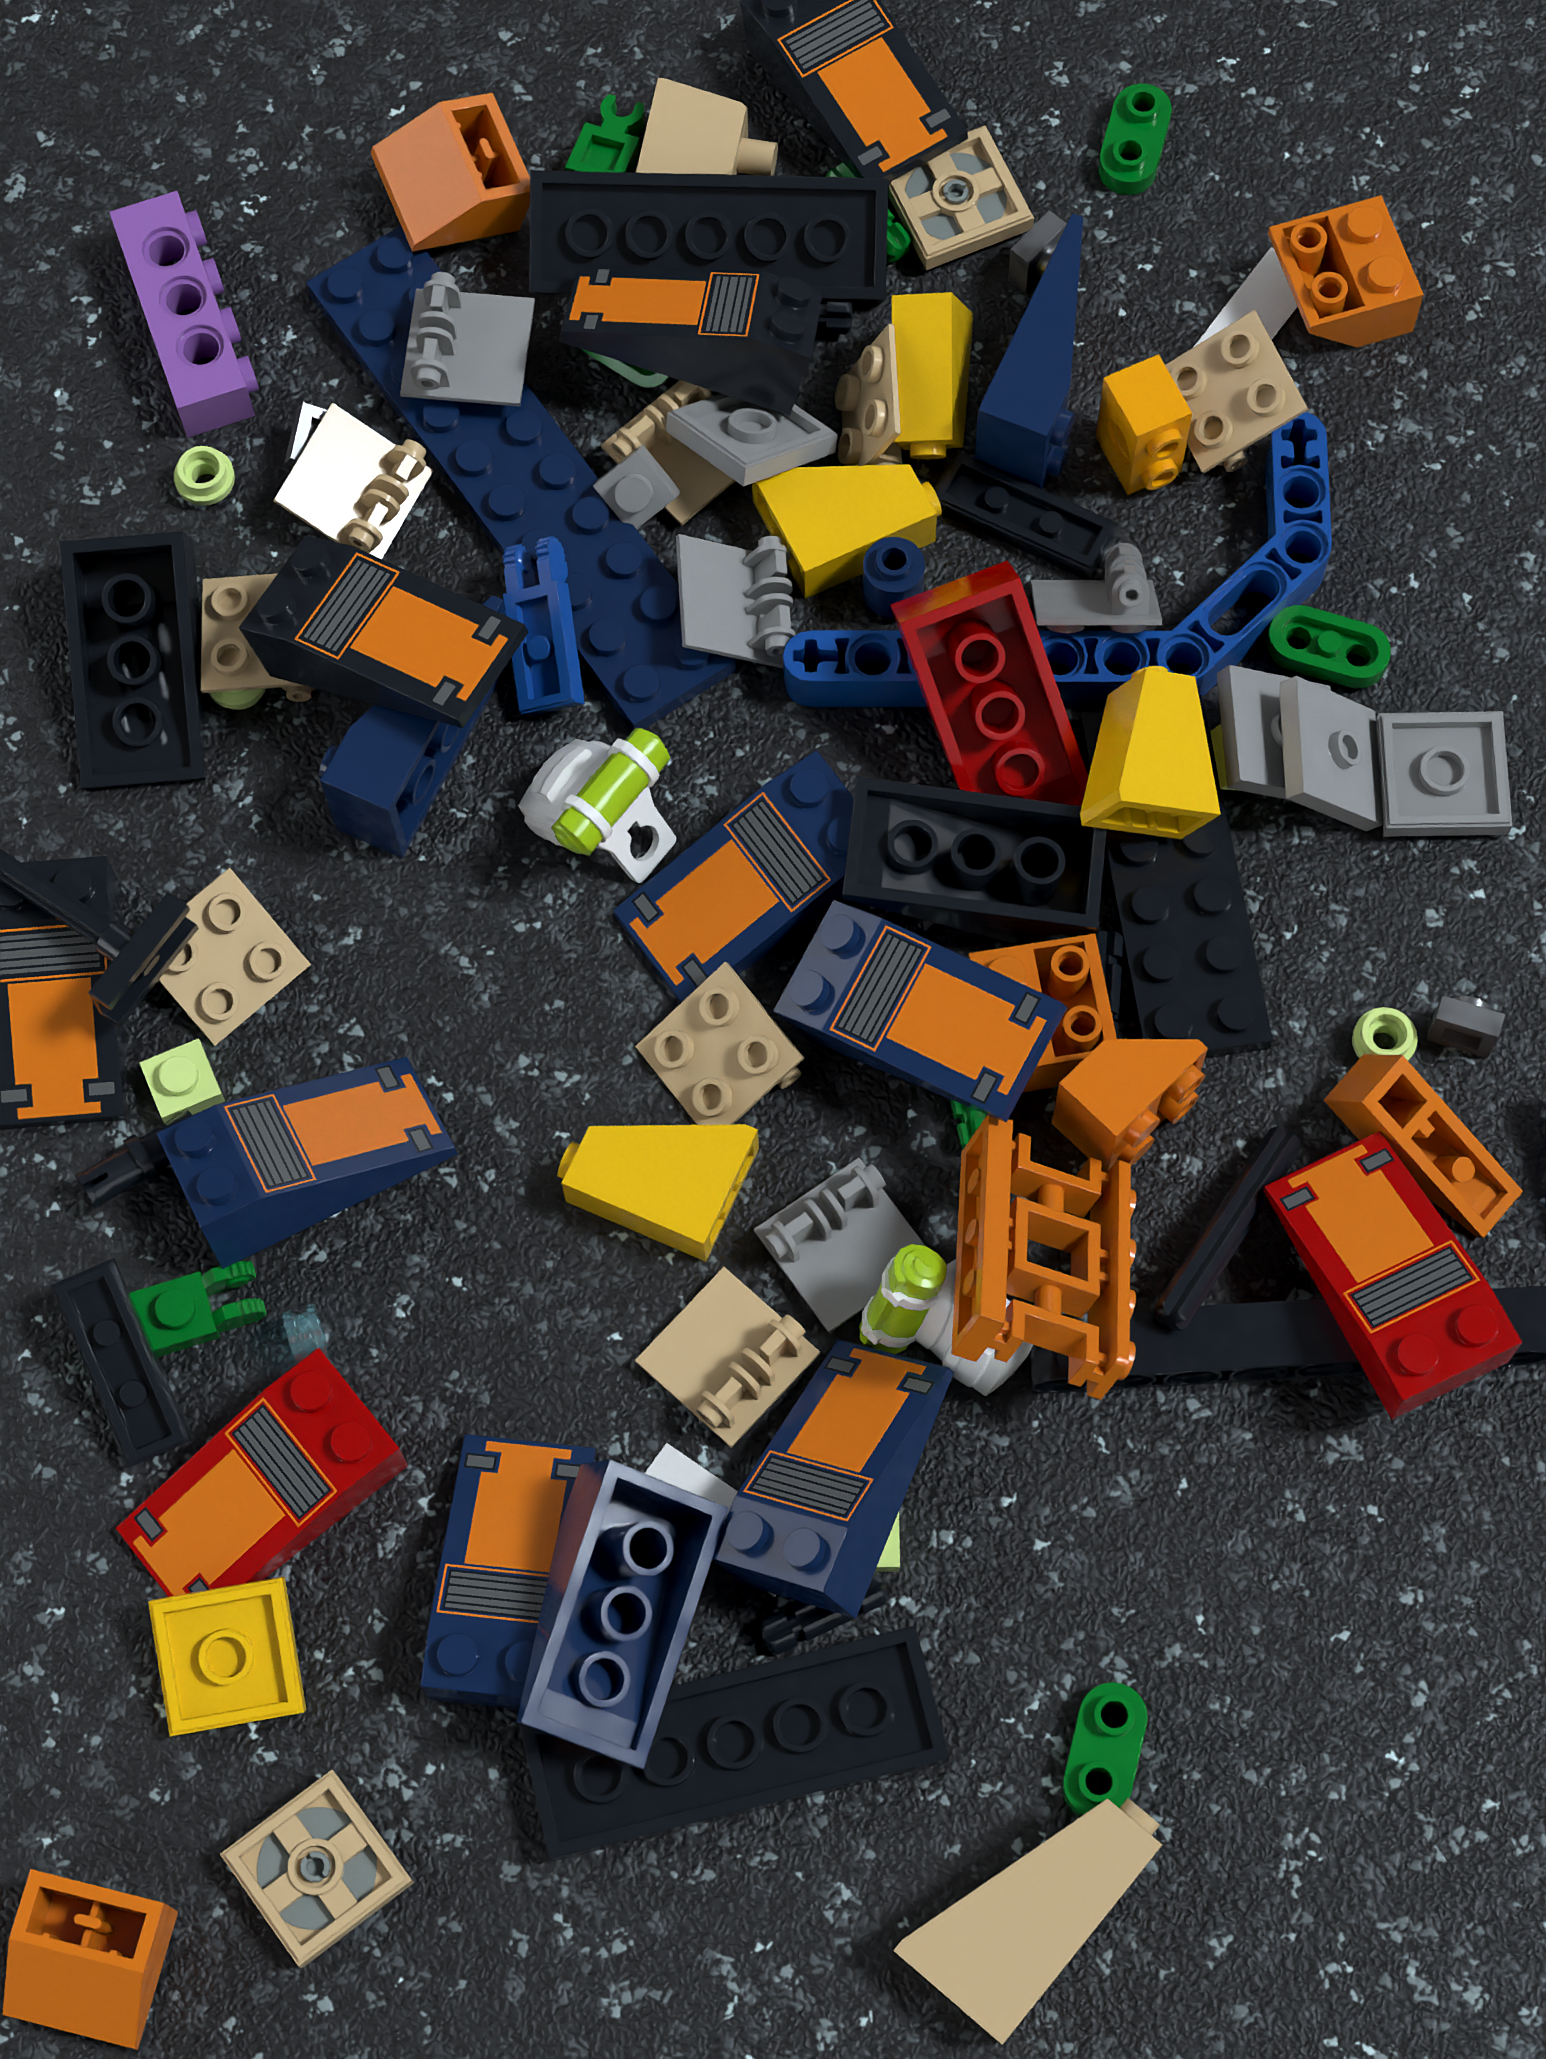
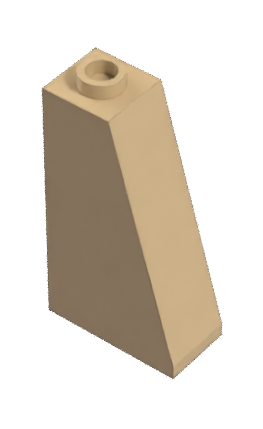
[893,1798,1162,2045]

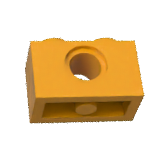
[1095,354,1192,495]

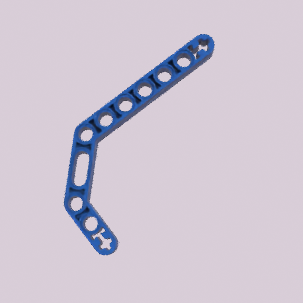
[783,412,1332,708]

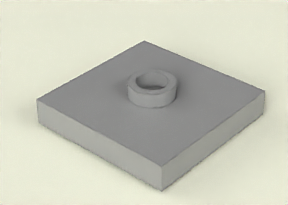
[666,393,838,486]
[1217,665,1331,800]
[1279,676,1383,831]
[1376,711,1512,837]

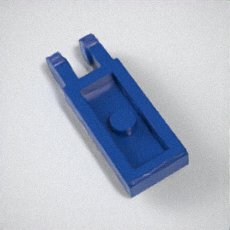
[502,536,585,716]

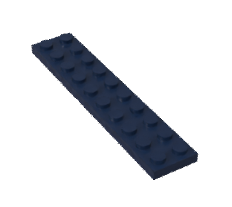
[306,226,736,731]

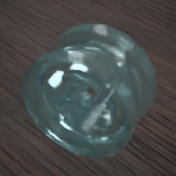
[282,1303,330,1365]

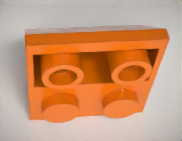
[370,93,530,252]
[1268,195,1424,348]
[968,933,1117,1093]
[1052,1039,1208,1172]
[2,1869,178,2050]

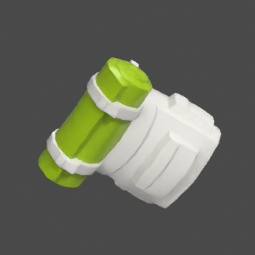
[518,728,676,883]
[859,1244,1033,1396]

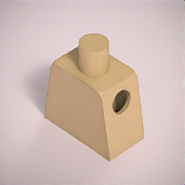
[636,78,778,176]

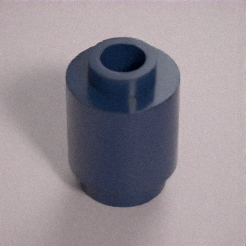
[863,537,925,619]

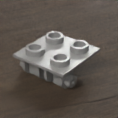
[400,272,535,406]
[676,534,796,668]
[1031,543,1162,633]
[754,1158,925,1333]

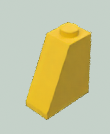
[891,292,973,459]
[752,464,942,599]
[1080,666,1221,839]
[557,1124,759,1262]

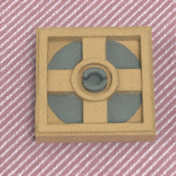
[888,125,1034,270]
[220,1769,414,1968]

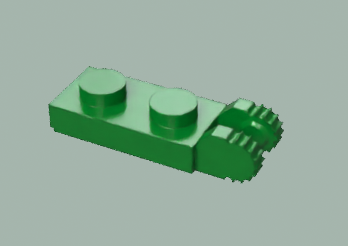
[130,1260,267,1357]

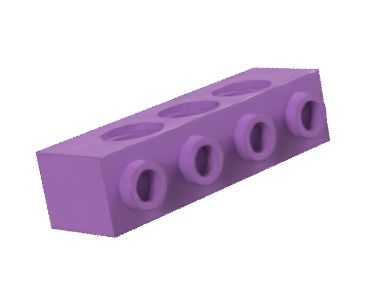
[109,191,259,438]

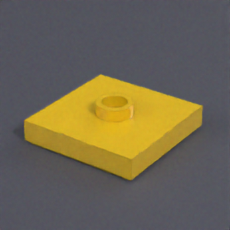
[148,1576,306,1736]

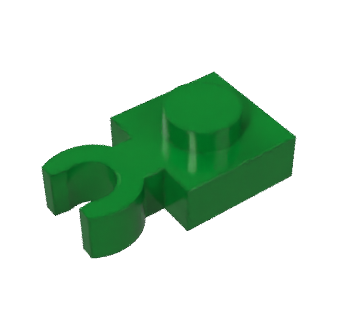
[565,94,645,173]

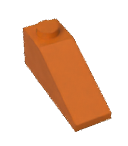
[1324,1054,1523,1238]

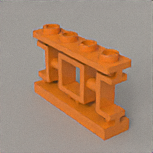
[951,1115,1136,1400]

